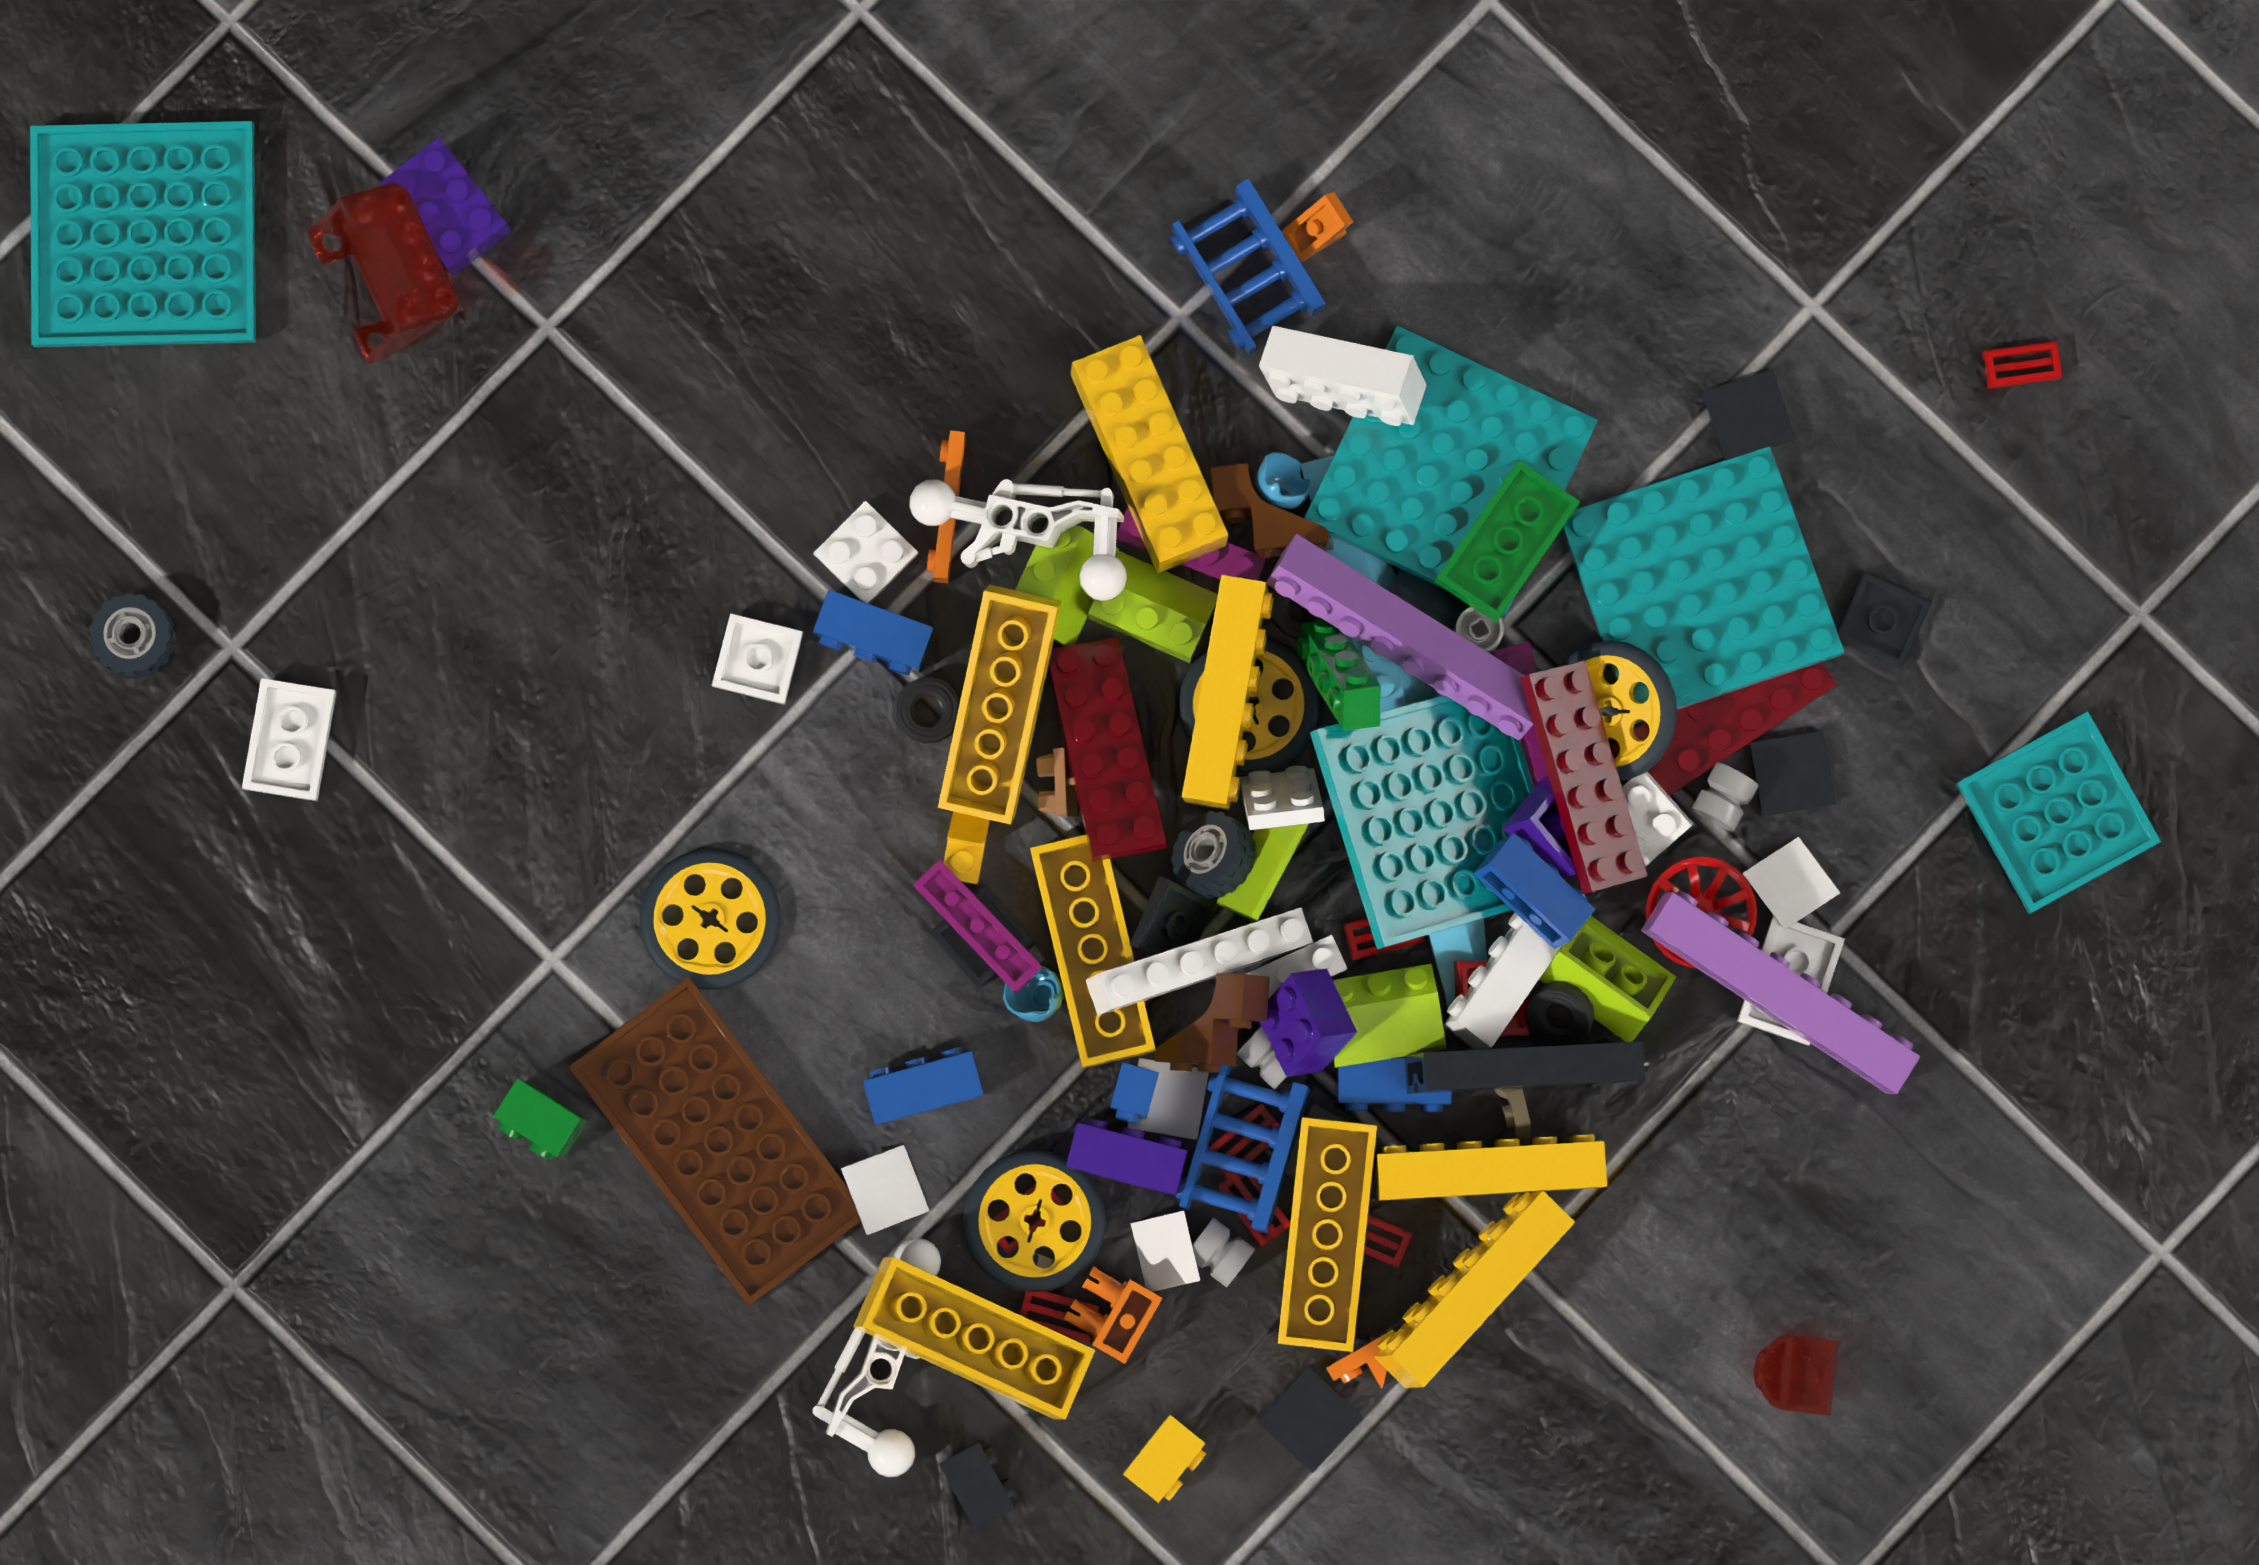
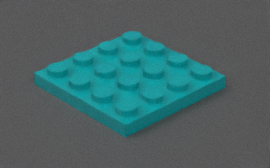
[1956,711,2161,914]

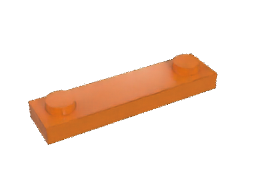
[927,430,966,583]

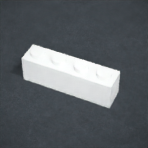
[1444,913,1561,1050]

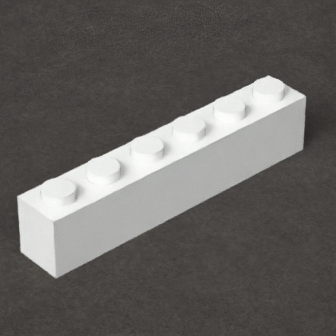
[1086,908,1313,1016]

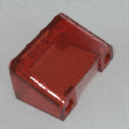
[307,184,458,365]

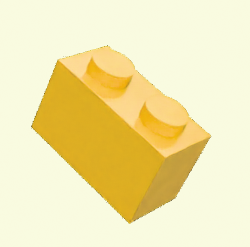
[1123,1414,1207,1503]

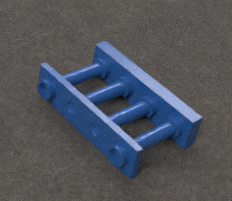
[1170,178,1326,355]
[1176,1066,1310,1234]

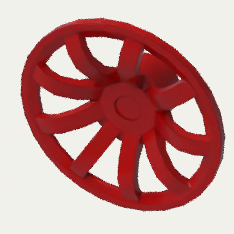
[1646,857,1757,968]

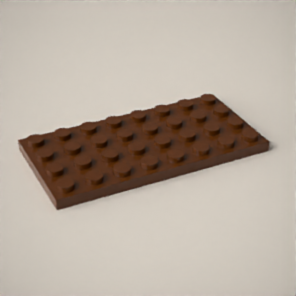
[569,976,861,1306]

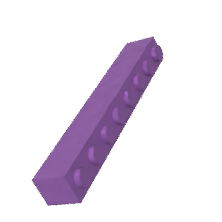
[1266,534,1533,741]
[1641,890,1921,1094]

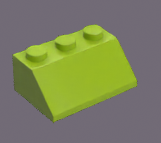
[1015,520,1119,646]
[1088,551,1218,663]
[1217,823,1309,923]
[1539,915,1677,1042]
[1333,964,1447,1068]

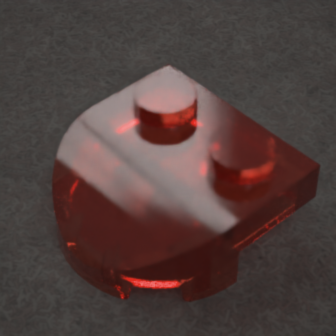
[1754,1335,1839,1416]

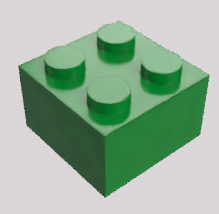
[493,1078,588,1161]

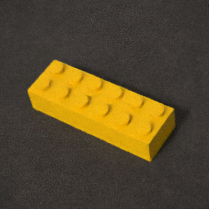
[1070,335,1228,574]
[1182,575,1274,810]
[938,584,1062,825]
[1030,835,1156,1069]
[1278,1117,1378,1352]
[1374,1134,1607,1201]
[1374,1191,1575,1388]
[853,1257,1095,1420]

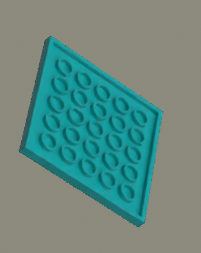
[30,121,256,347]
[1304,326,1598,618]
[1562,446,1844,724]
[1310,695,1534,950]

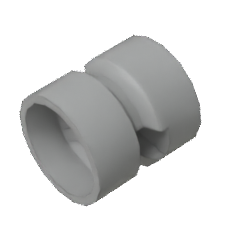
[1453,607,1504,654]
[1691,762,1759,832]
[1236,1027,1286,1089]
[1192,1217,1256,1288]

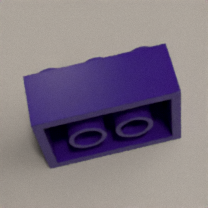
[380,137,512,276]
[1066,1118,1187,1196]

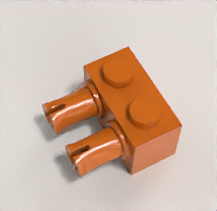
[1063,1266,1163,1364]

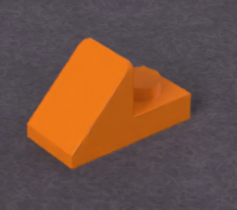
[1281,191,1353,263]
[1326,1332,1388,1389]

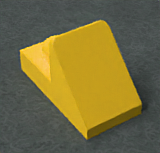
[943,811,990,885]

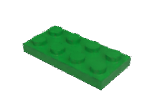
[1434,460,1581,624]

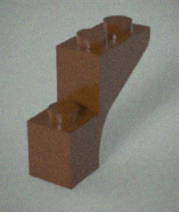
[1211,463,1334,562]
[1155,973,1270,1073]

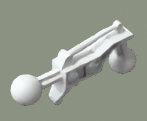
[910,479,1127,601]
[812,1238,941,1477]

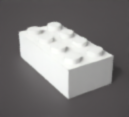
[1259,326,1426,426]

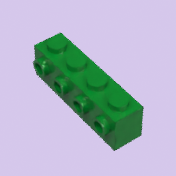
[1297,618,1381,731]

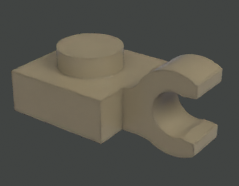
[1495,1088,1531,1140]

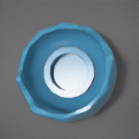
[1255,452,1310,509]
[1003,966,1064,1022]

